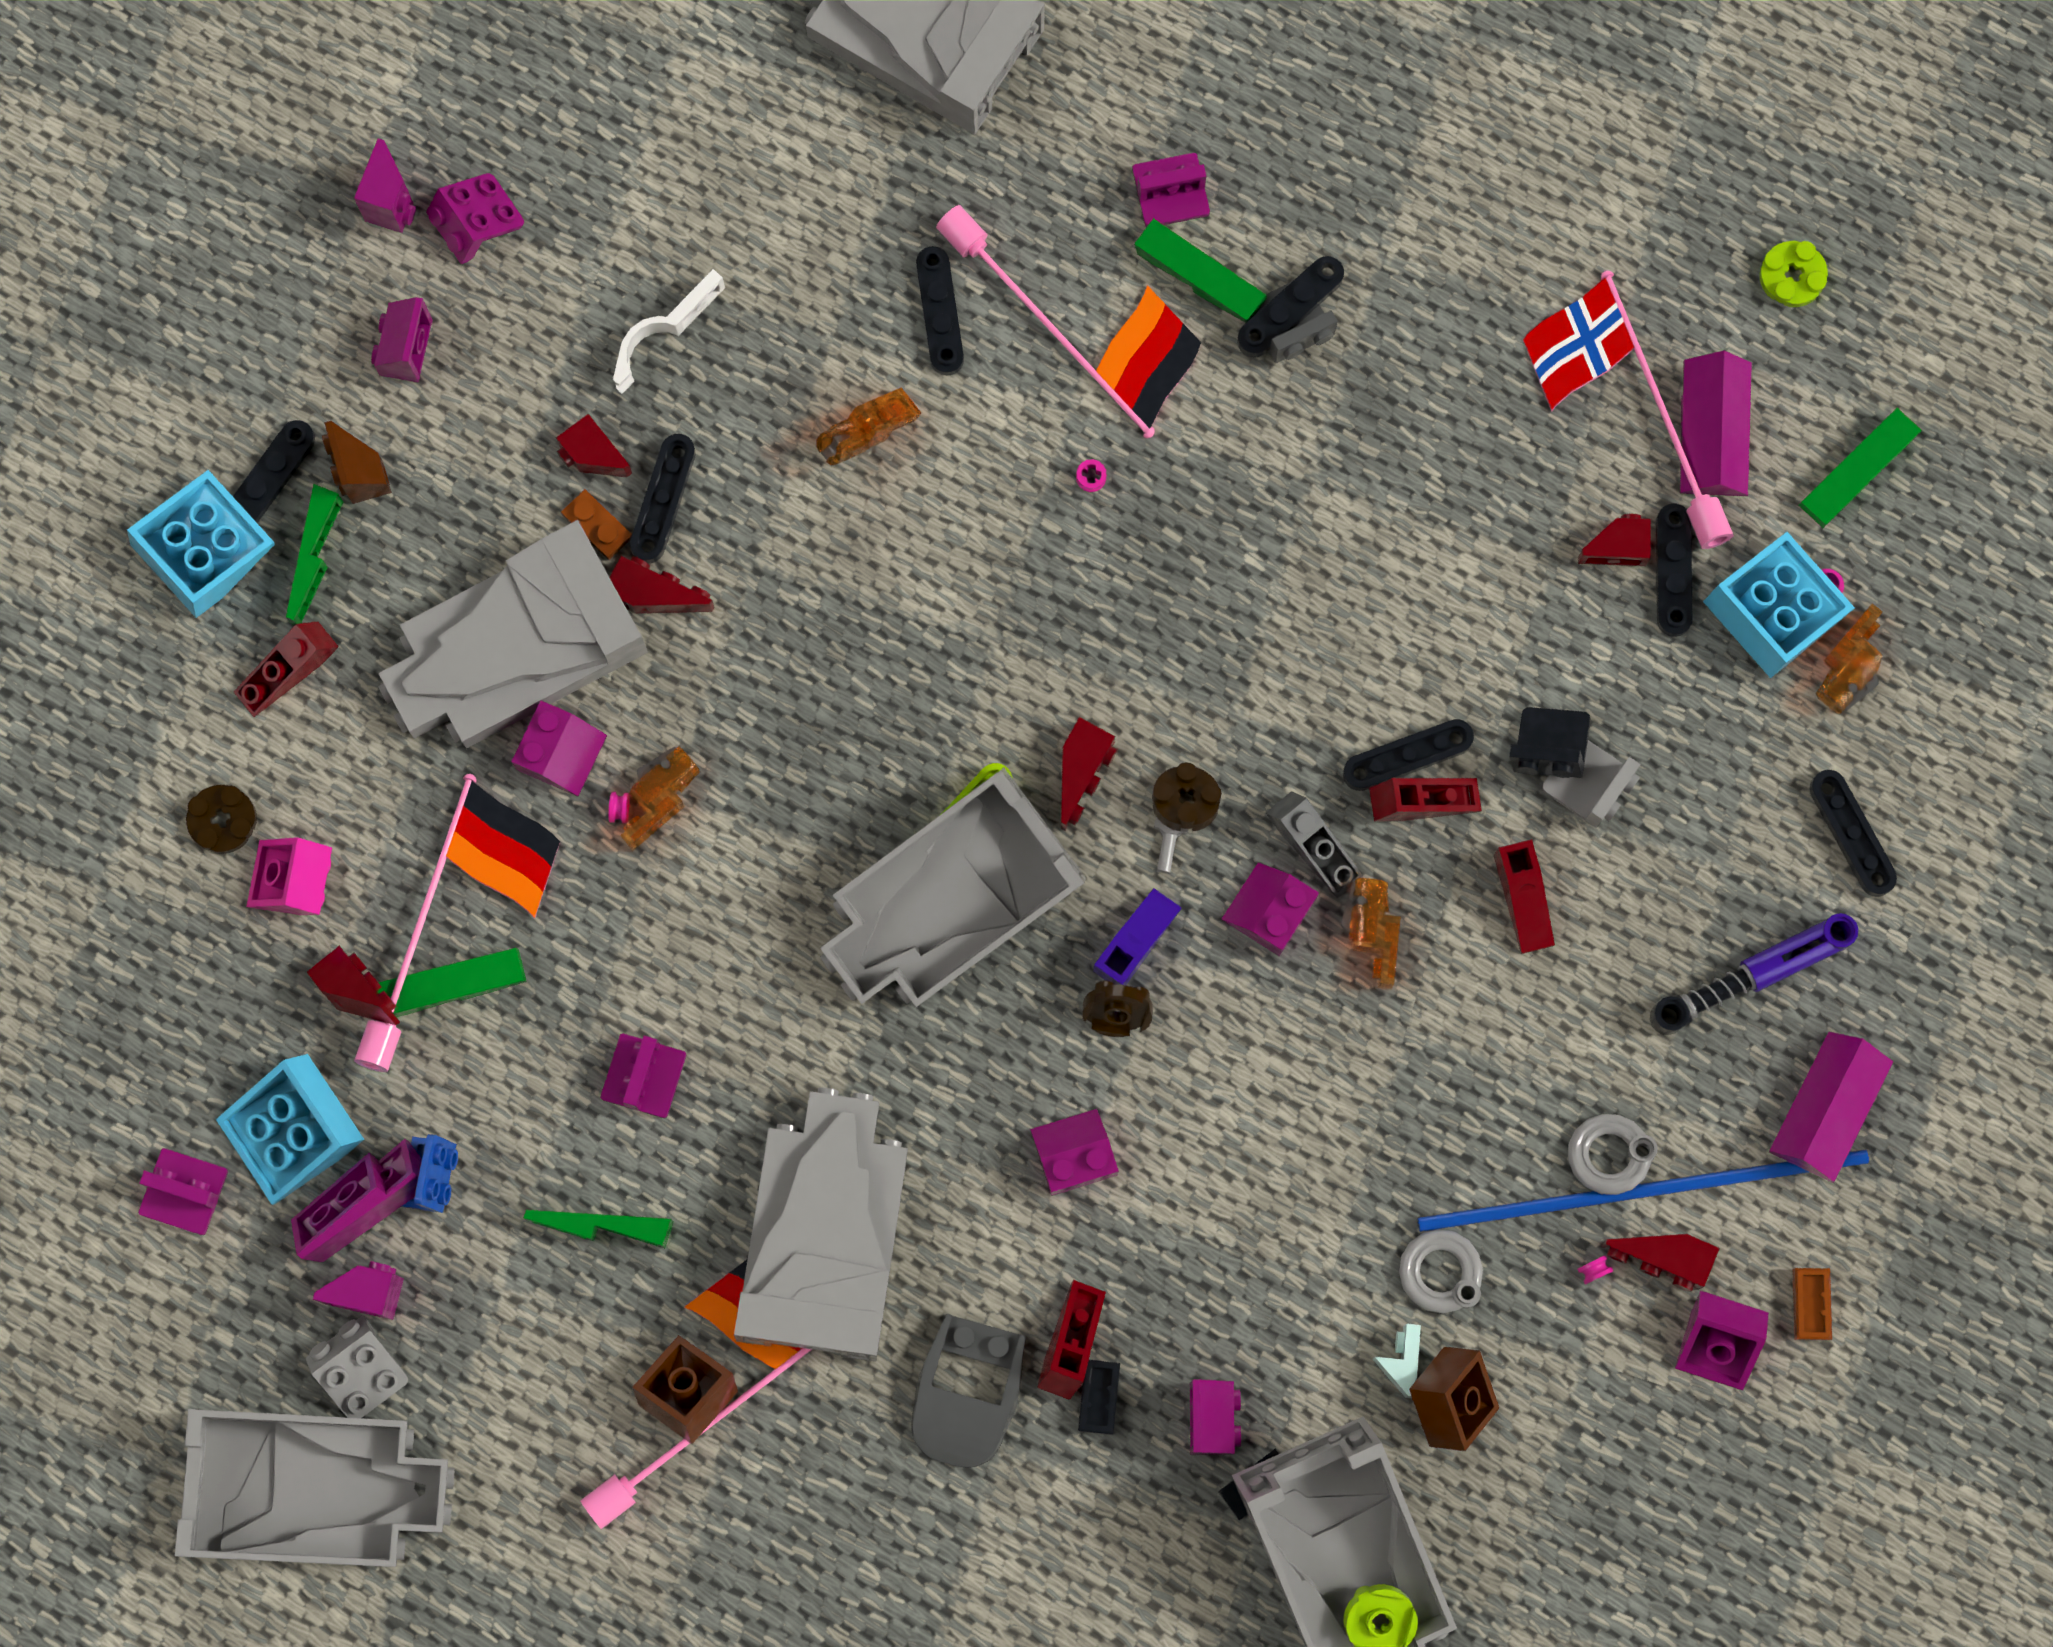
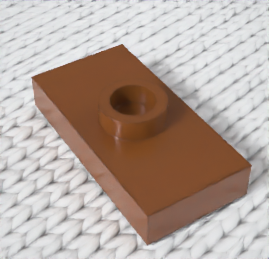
[1792,1268,1832,1340]

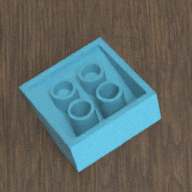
[127,470,275,618]
[1703,532,1855,678]
[216,1054,364,1205]

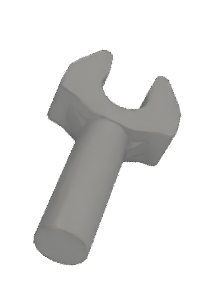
[1154,817,1188,874]

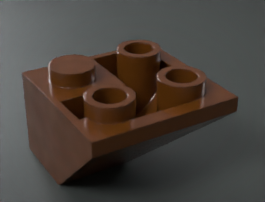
[322,421,392,504]

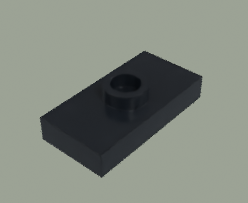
[1078,1360,1120,1435]

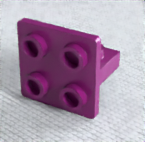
[1132,153,1210,227]
[600,1033,687,1119]
[138,1148,228,1235]

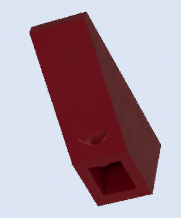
[609,556,715,614]
[234,621,339,717]
[1061,717,1118,831]
[1493,839,1555,954]
[307,945,400,1025]
[1601,1234,1720,1292]

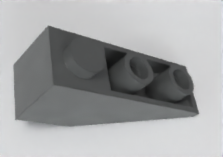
[1266,791,1363,898]

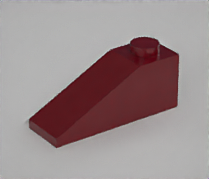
[1369,778,1482,822]
[1037,1280,1106,1400]

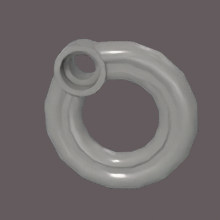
[1568,1114,1658,1195]
[1399,1229,1483,1314]

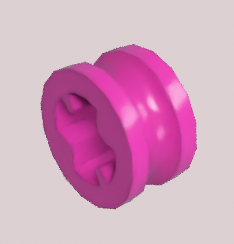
[1076,459,1107,492]
[609,792,630,824]
[1577,1255,1613,1285]

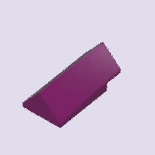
[1680,350,1752,496]
[1769,1032,1893,1183]
[291,1139,422,1262]

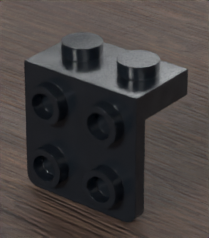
[1509,707,1591,778]

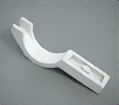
[613,270,725,394]

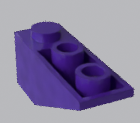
[1093,888,1182,985]

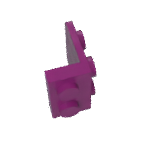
[426,173,524,264]

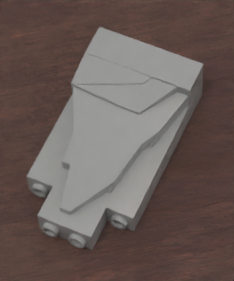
[805,0,1045,135]
[378,520,648,749]
[820,768,1086,1007]
[734,1088,908,1362]
[175,1409,455,1567]
[1232,1416,1457,1647]

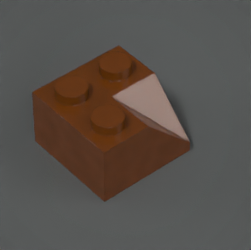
[632,1335,738,1444]
[1409,1347,1499,1451]

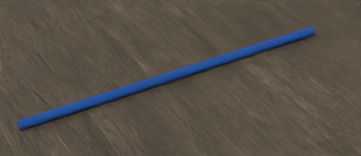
[1417,1150,1869,1232]

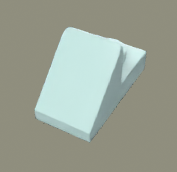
[1372,1324,1421,1398]

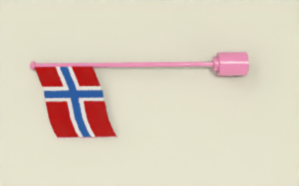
[1523,271,1734,549]

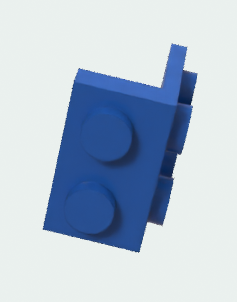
[401,1134,458,1213]

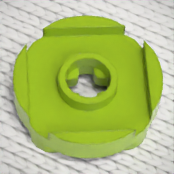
[1759,241,1828,307]
[1343,1584,1418,1647]

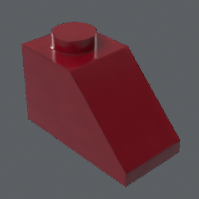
[556,414,632,477]
[1578,514,1651,567]

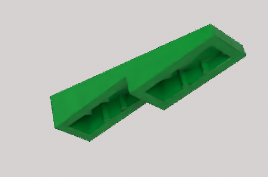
[1134,218,1267,323]
[1798,408,1922,528]
[286,483,344,626]
[378,948,527,1017]
[523,1210,674,1249]

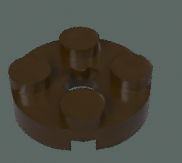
[1152,762,1222,831]
[186,785,257,854]
[1082,981,1153,1037]

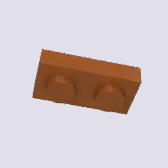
[561,489,632,560]

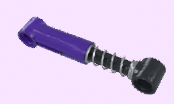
[1650,913,1859,1035]

